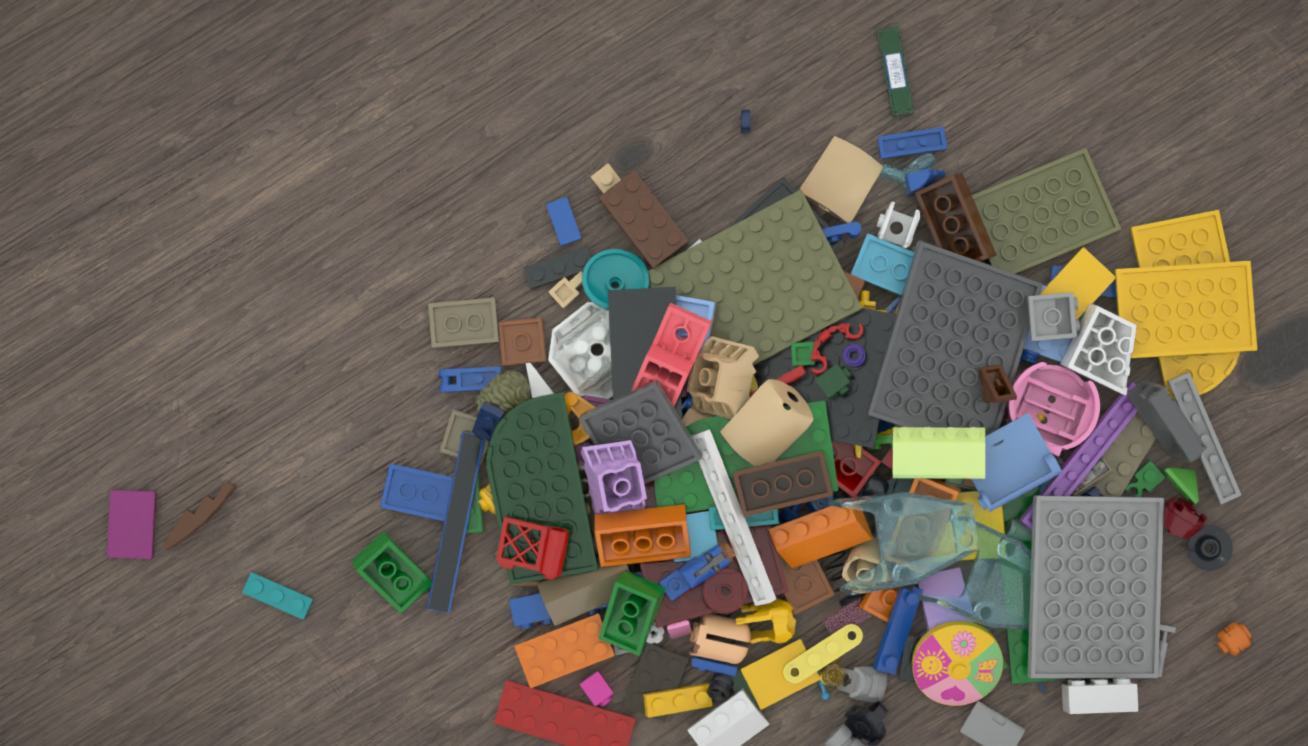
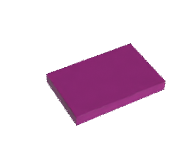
[107,490,156,559]

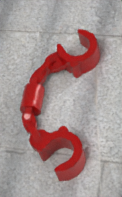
[811,323,863,375]

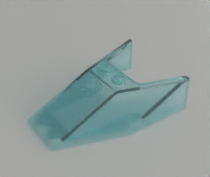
[828,492,979,595]
[918,515,1031,629]

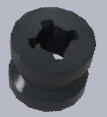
[707,673,734,702]

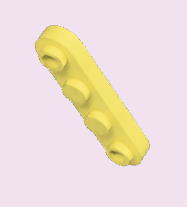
[783,624,863,684]

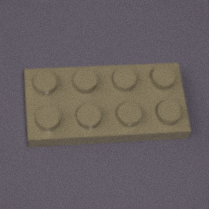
[1095,412,1156,497]

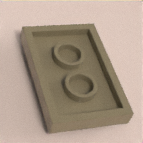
[428,297,499,348]

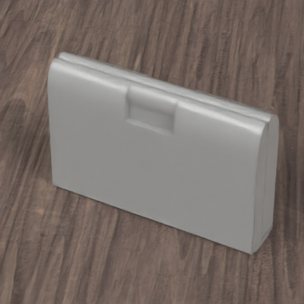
[959,701,1026,746]

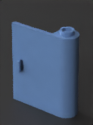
[971,413,1062,512]

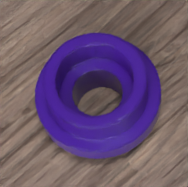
[843,344,866,367]

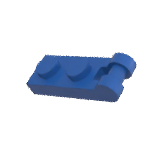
[822,222,861,244]
[439,367,502,392]

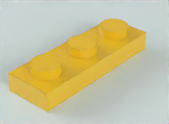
[643,683,712,718]

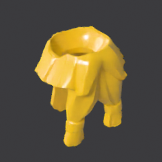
[735,598,796,644]

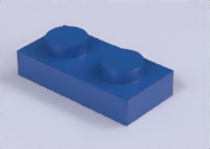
[691,656,738,676]

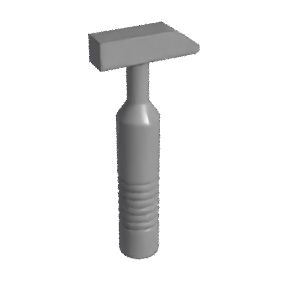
[1158,624,1176,677]

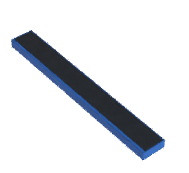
[427,432,484,613]

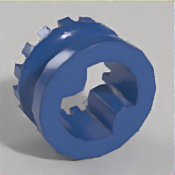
[1020,348,1040,365]

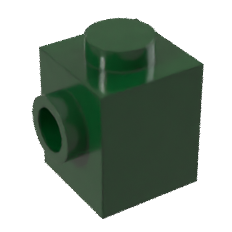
[815,364,853,400]

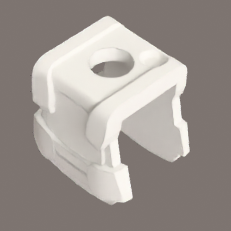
[876,202,920,248]

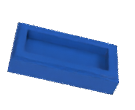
[546,197,582,246]

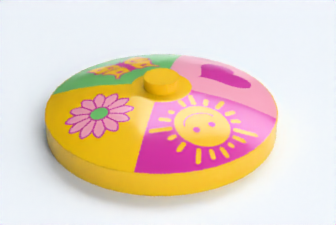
[912,621,1003,706]

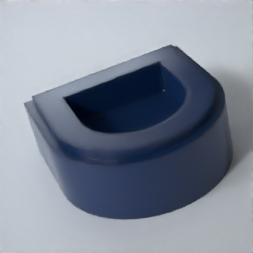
[741,110,750,134]

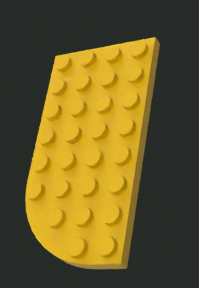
[1130,210,1240,400]

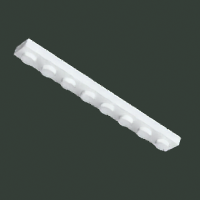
[692,429,776,606]

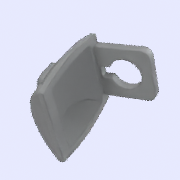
[837,666,887,703]

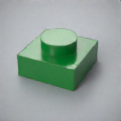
[791,342,816,366]

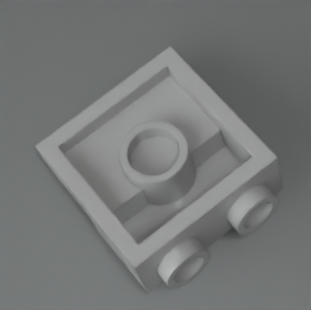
[1027,292,1080,341]

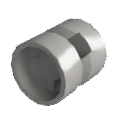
[823,723,865,746]

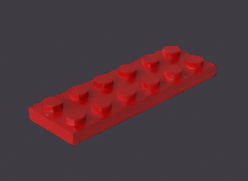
[493,680,636,746]

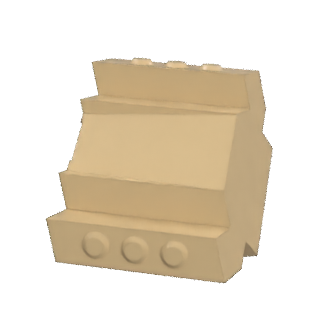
[687,336,759,419]

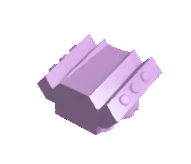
[581,440,647,515]

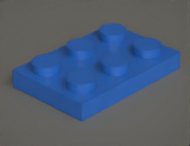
[380,464,453,521]

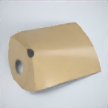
[800,136,884,223]
[720,379,814,466]

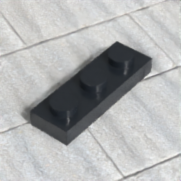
[524,247,591,289]

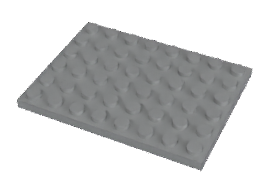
[1028,495,1164,678]

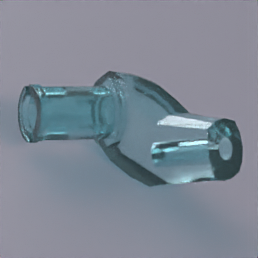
[880,152,935,187]

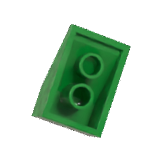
[352,530,432,613]
[598,571,666,656]

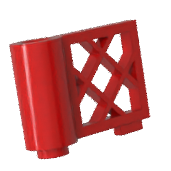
[496,516,570,580]

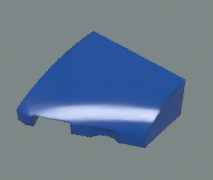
[905,169,945,197]

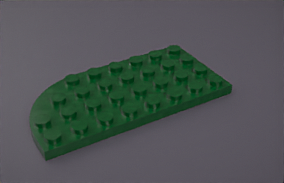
[487,391,598,585]

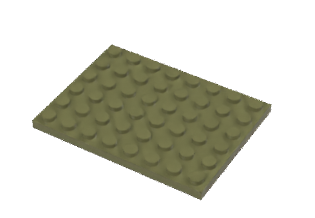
[648,190,863,366]

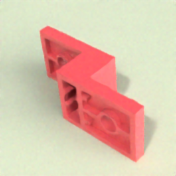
[631,303,712,407]

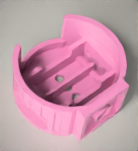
[1004,362,1100,457]

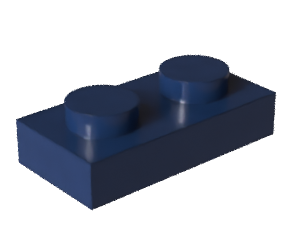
[472,402,504,441]

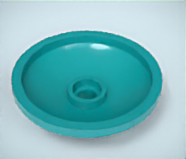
[582,249,649,310]

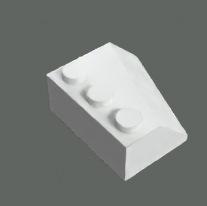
[1060,304,1137,396]

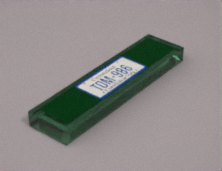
[876,26,914,117]

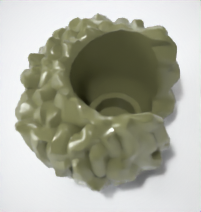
[476,370,531,420]

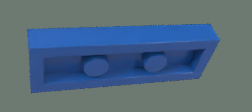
[877,127,947,160]

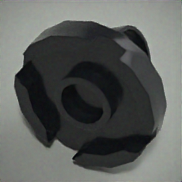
[844,701,888,746]

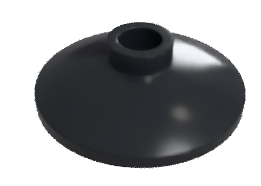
[1187,525,1233,570]

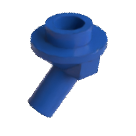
[779,503,803,524]

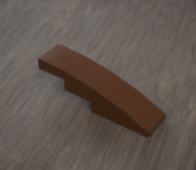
[161,481,237,550]

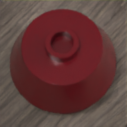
[1163,496,1207,539]

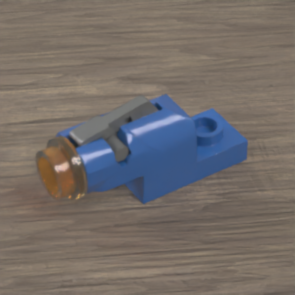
[658,541,736,601]

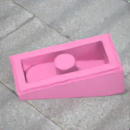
[667,620,692,639]

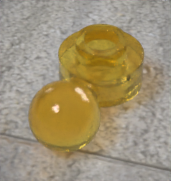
[820,655,844,688]

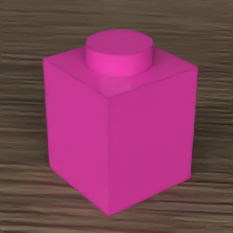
[579,670,614,707]

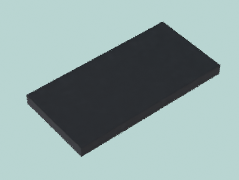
[608,287,682,420]

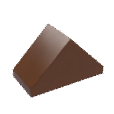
[980,365,1017,403]

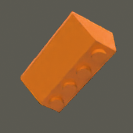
[768,496,873,569]
[595,504,691,567]

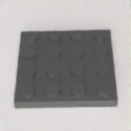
[579,380,703,484]

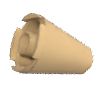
[842,536,888,593]

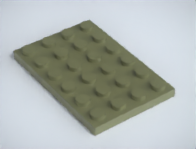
[972,148,1121,274]

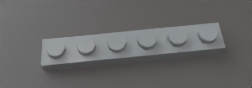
[1167,372,1241,504]

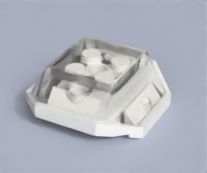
[548,302,613,399]

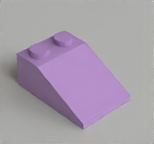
[916,567,974,632]

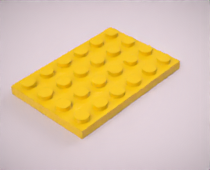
[1114,261,1257,359]

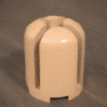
[689,614,751,664]

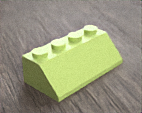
[893,427,985,479]

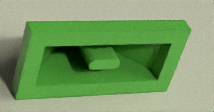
[1161,468,1199,504]

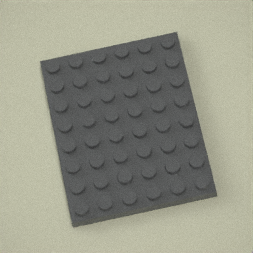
[865,241,1043,436]

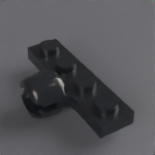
[863,474,915,543]

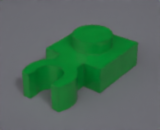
[1125,461,1165,497]

